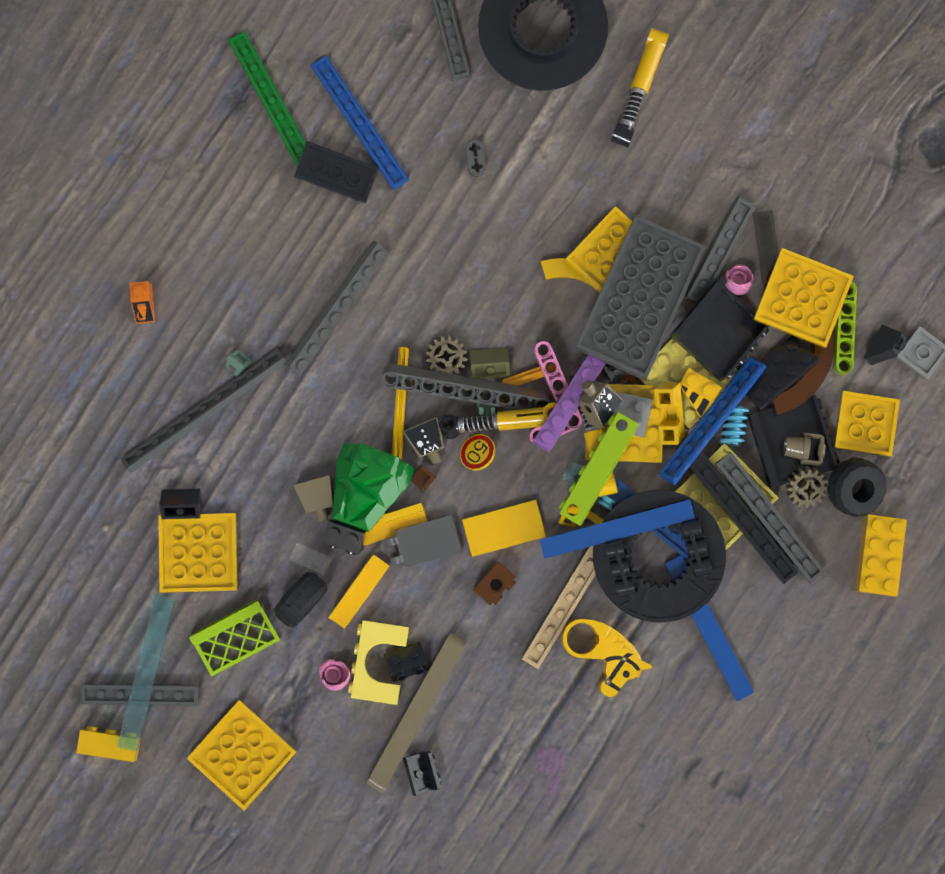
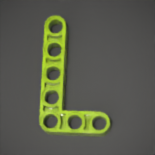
[833,282,857,376]

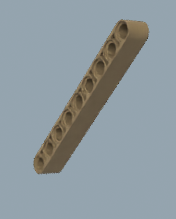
[366,633,467,794]

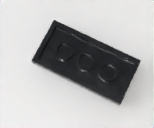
[294,141,379,204]
[746,335,819,411]

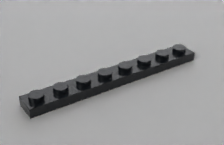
[689,451,799,584]

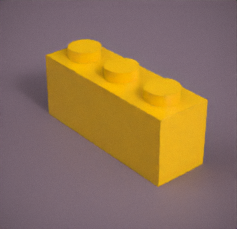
[76,726,141,762]

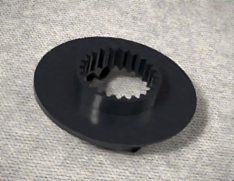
[478,0,608,91]
[593,490,726,623]

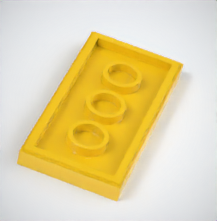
[462,500,546,557]

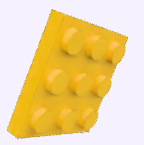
[834,391,900,457]

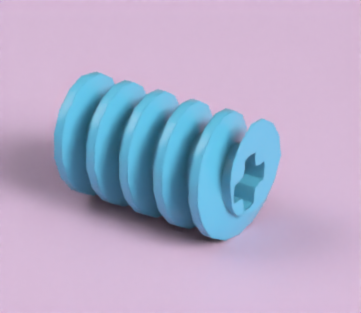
[720,406,749,446]

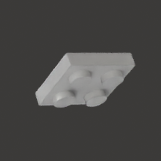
[896,326,945,380]
[606,391,653,438]

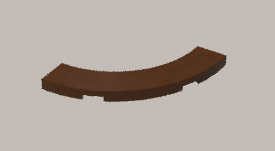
[773,331,834,416]

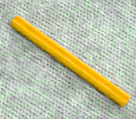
[392,347,409,460]

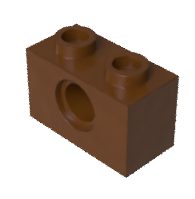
[473,562,516,605]

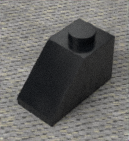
[863,325,907,365]

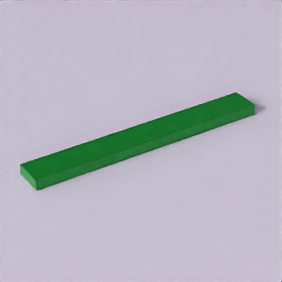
[228,31,306,167]

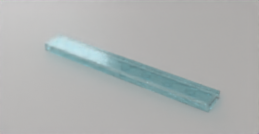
[117,595,175,752]

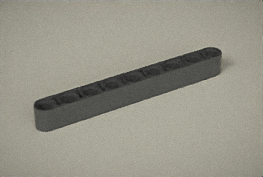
[382,364,551,410]

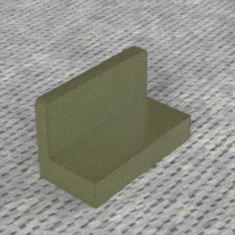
[470,348,510,379]

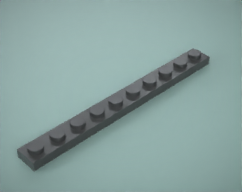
[121,348,287,473]

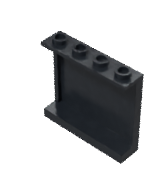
[669,277,769,381]
[747,394,840,489]

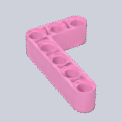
[528,341,582,443]

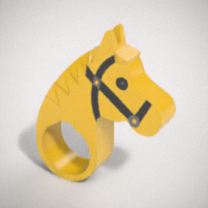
[560,619,652,697]

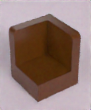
[411,465,437,492]

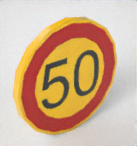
[460,434,496,471]

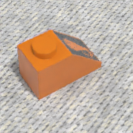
[129,281,155,324]

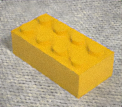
[854,514,907,597]

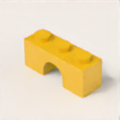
[654,382,686,445]

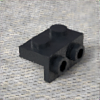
[323,519,366,555]
[383,642,429,682]
[403,751,441,796]

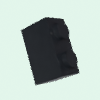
[159,489,202,519]

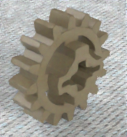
[426,336,467,374]
[786,466,828,508]

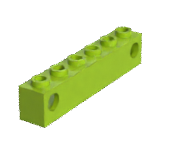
[559,412,640,526]

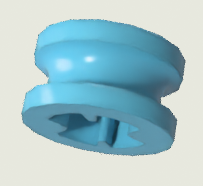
[597,496,616,511]

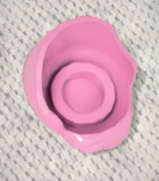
[724,264,754,295]
[319,659,351,691]

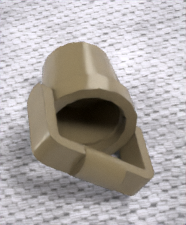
[783,433,826,466]

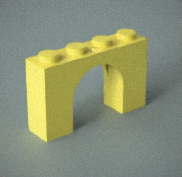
[348,620,409,705]

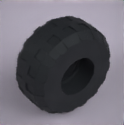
[827,458,887,517]
[274,572,328,628]

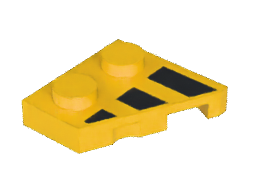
[680,368,722,419]

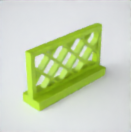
[189,598,280,677]

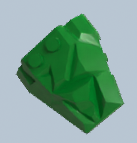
[333,443,415,532]

